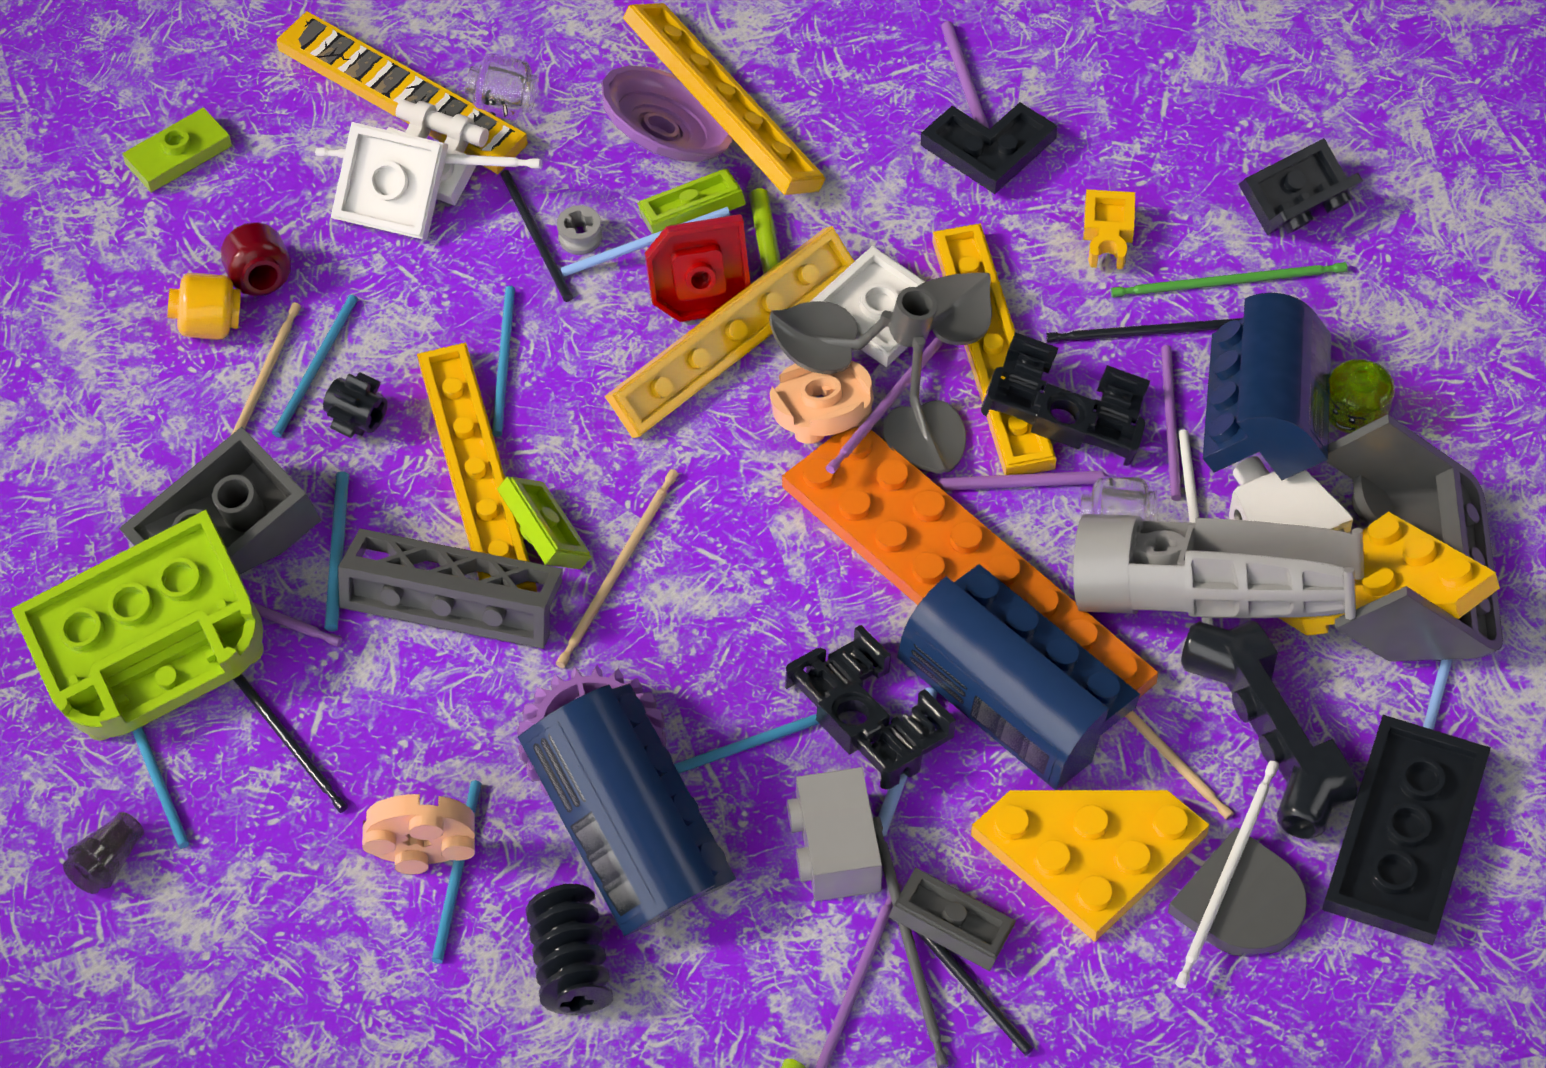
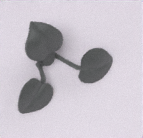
[769,273,992,473]

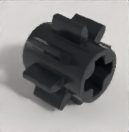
[323,372,388,438]

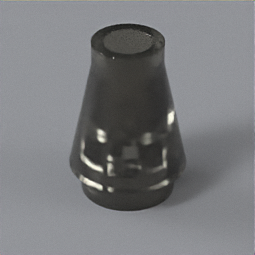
[63,812,144,894]

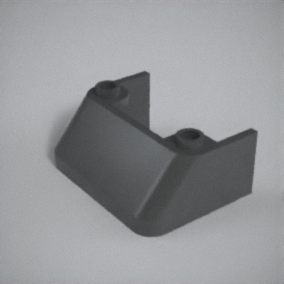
[1326,414,1503,662]

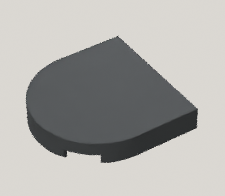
[1168,827,1306,956]

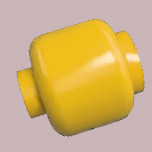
[167,272,241,340]

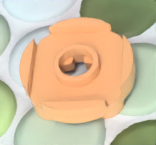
[770,361,874,444]
[362,794,475,874]

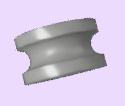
[557,205,602,255]

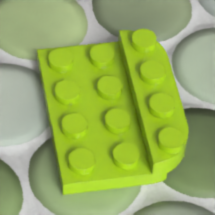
[11,510,264,741]

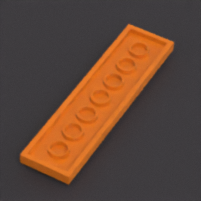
[782,427,1158,698]

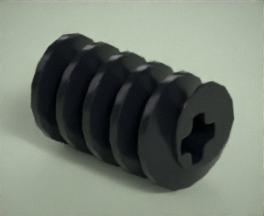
[525,884,613,1015]

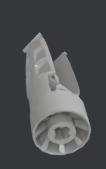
[1073,514,1364,620]

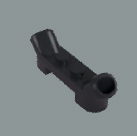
[1181,621,1357,839]

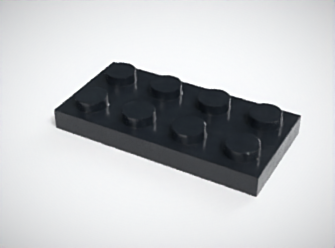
[1322,715,1491,945]

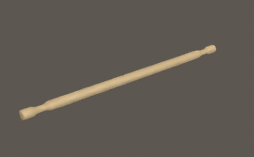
[231,302,301,435]
[556,469,679,668]
[1125,710,1234,820]

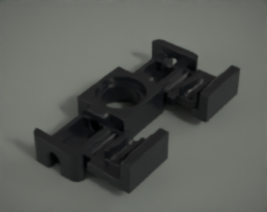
[981,332,1150,466]
[785,625,956,789]

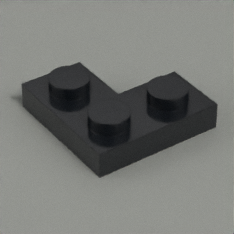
[921,102,1057,194]

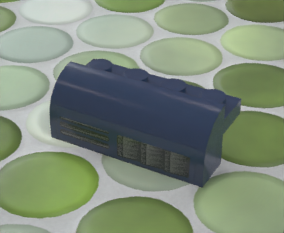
[1202,292,1331,480]
[897,564,1140,790]
[518,683,736,937]

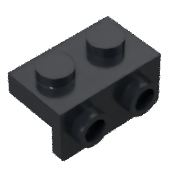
[1238,138,1363,235]

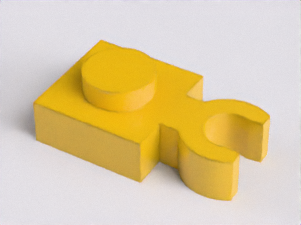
[1083,189,1135,269]

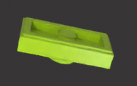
[122,107,232,193]
[637,168,746,234]
[497,476,591,569]

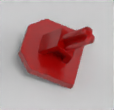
[645,214,751,322]

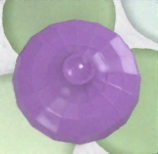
[601,65,733,162]

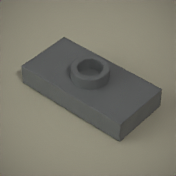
[888,867,1016,971]

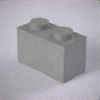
[787,767,882,902]

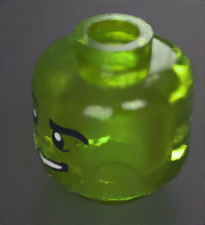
[1329,359,1395,434]

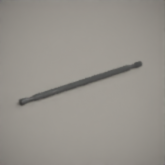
[873,817,949,1068]

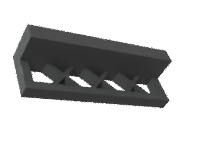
[338,528,563,649]

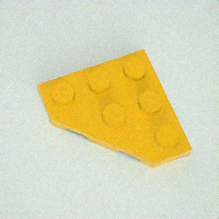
[1279,511,1500,636]
[971,790,1210,942]

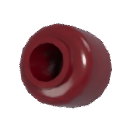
[221,222,291,296]

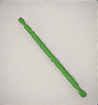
[1111,262,1347,297]

